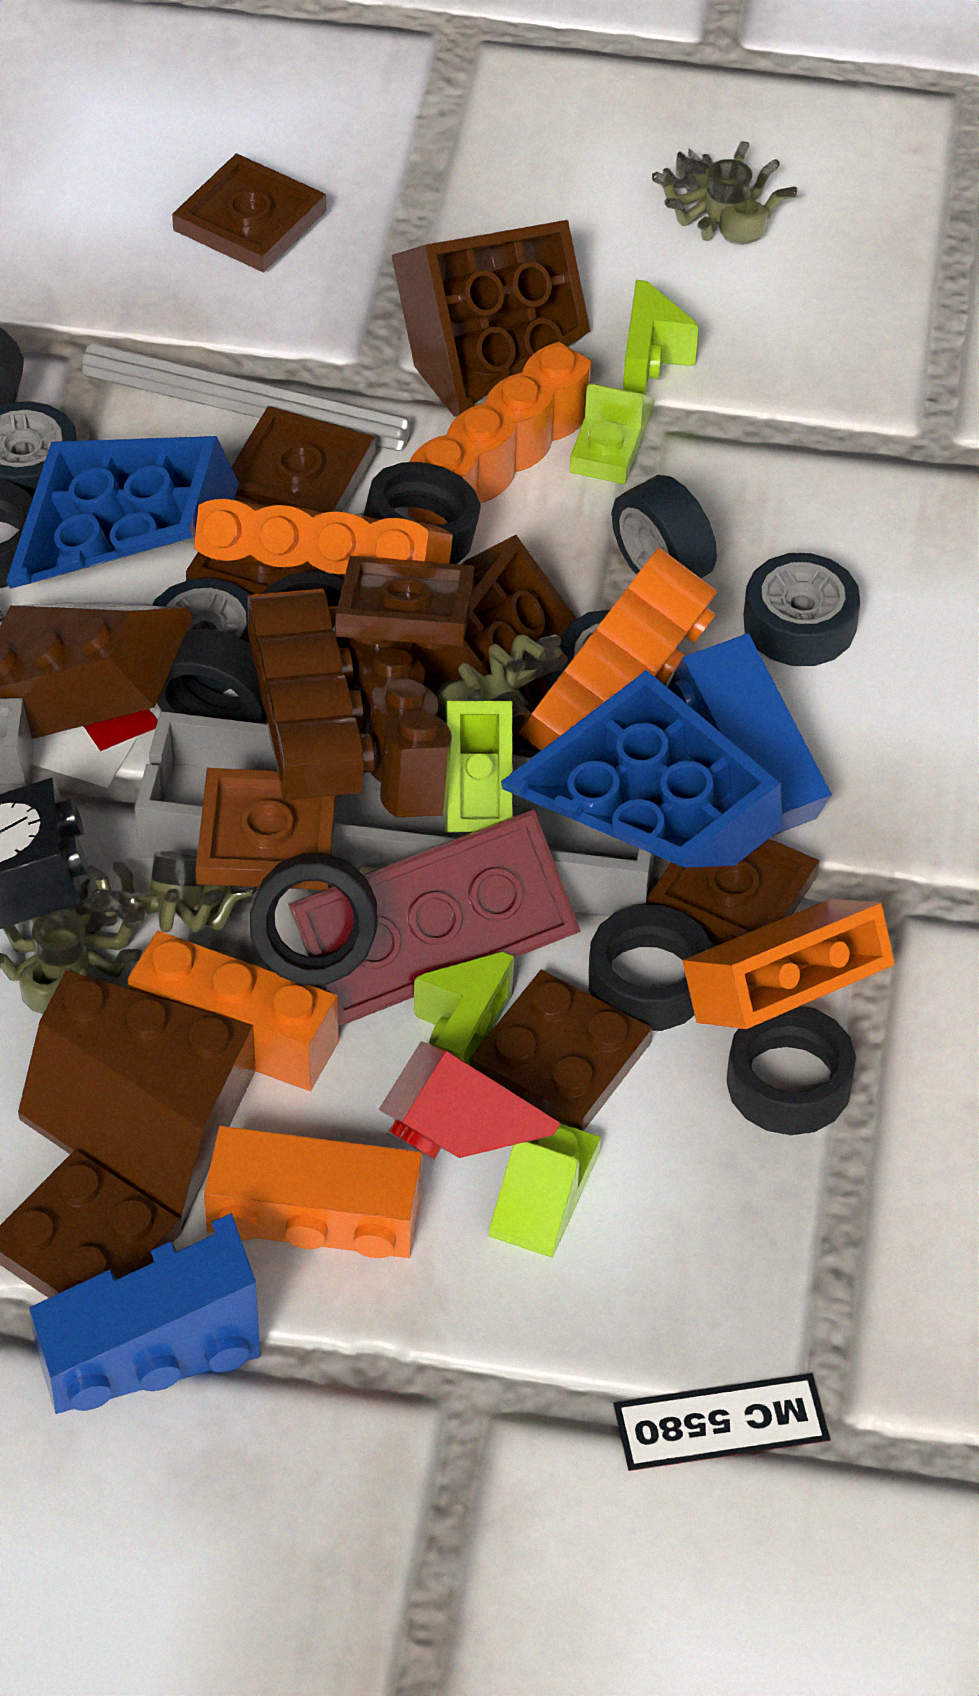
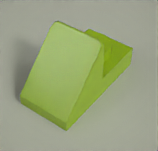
[623,280,698,395]
[569,383,654,485]
[444,701,512,832]
[414,952,514,1066]
[489,1124,601,1258]

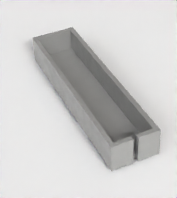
[135,711,654,916]

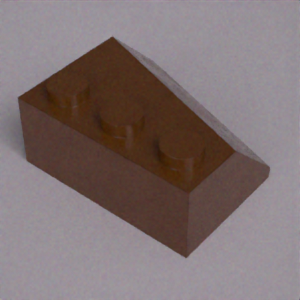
[391,220,590,417]
[411,535,577,752]
[0,602,193,739]
[18,971,255,1229]

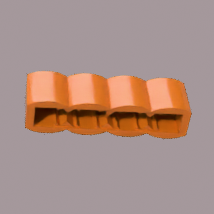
[408,342,591,525]
[194,499,453,575]
[518,547,718,750]

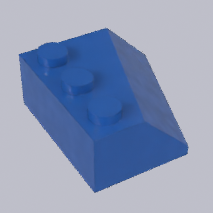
[6,436,239,589]
[501,670,782,867]

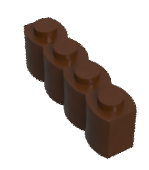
[248,589,374,800]
[347,637,452,818]

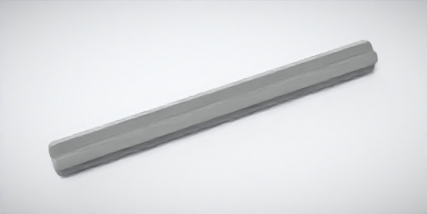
[81,343,410,451]

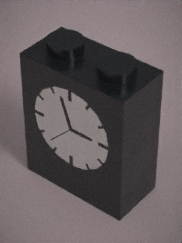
[0,777,88,929]

